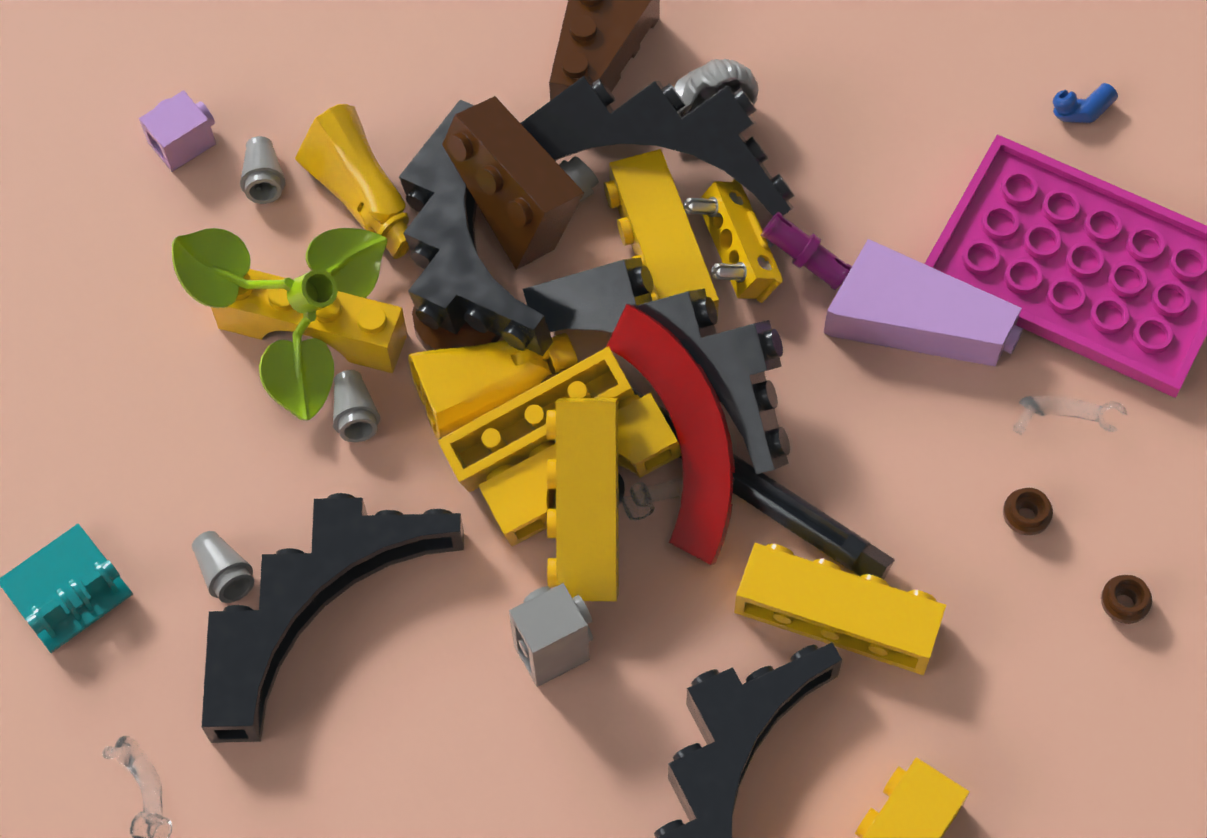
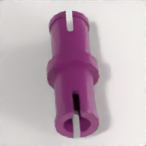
[761,212,852,290]

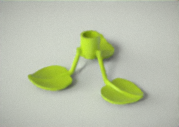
[172,228,387,421]

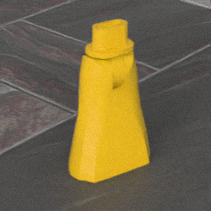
[295,104,410,259]
[408,333,578,439]

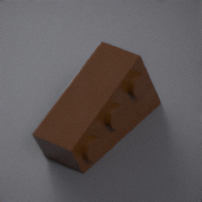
[549,0,660,101]
[442,96,584,270]

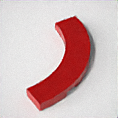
[606,304,735,565]

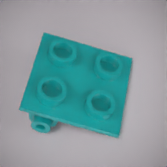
[0,523,133,653]

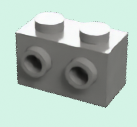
[509,583,593,687]

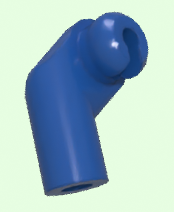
[1053,83,1118,123]

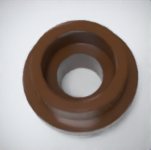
[1003,487,1053,535]
[1101,575,1152,624]

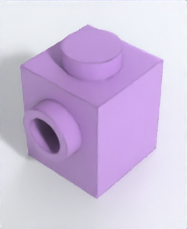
[139,90,216,172]

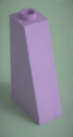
[824,239,1023,367]

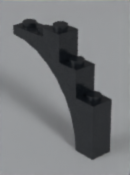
[521,76,795,216]
[399,100,553,356]
[523,257,790,474]
[201,493,464,743]
[654,642,842,838]

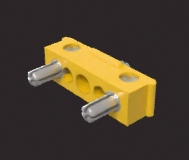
[684,179,783,303]

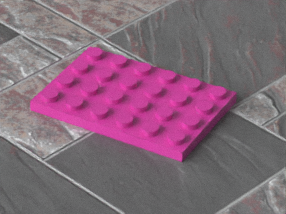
[924,134,1207,398]

